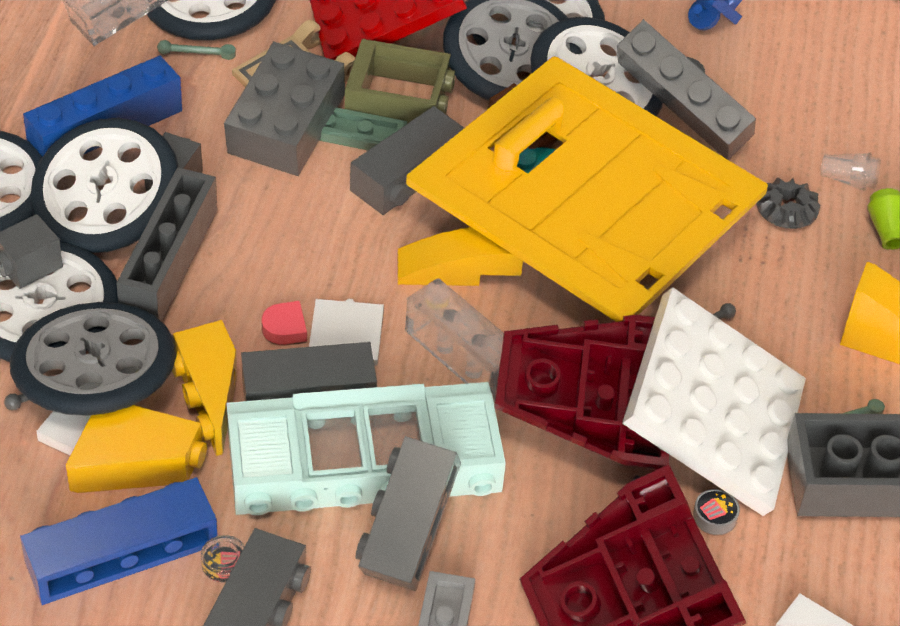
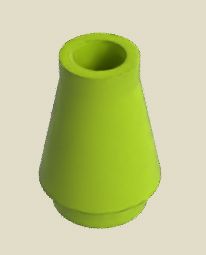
[867,188,900,250]

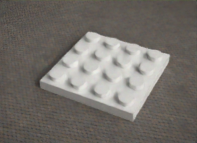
[622,287,806,516]

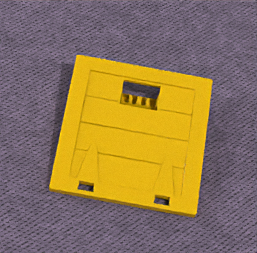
[406,56,768,322]

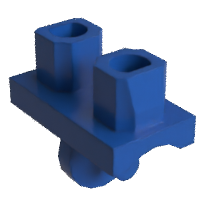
[688,0,742,30]

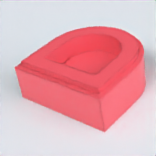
[261,301,307,345]

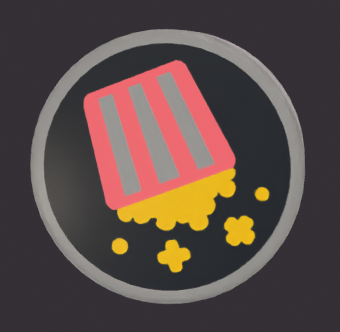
[693,489,740,535]

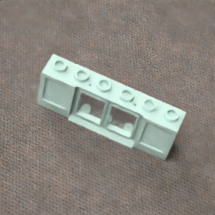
[226,382,506,515]

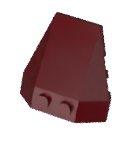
[494,314,670,470]
[519,464,746,626]

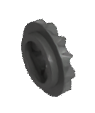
[757,177,821,229]

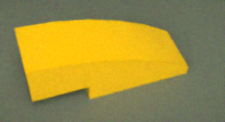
[397,227,523,286]

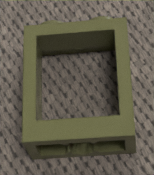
[345,39,456,124]

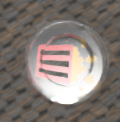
[201,535,245,583]

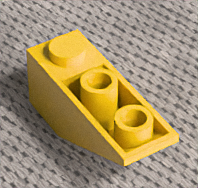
[172,320,237,456]

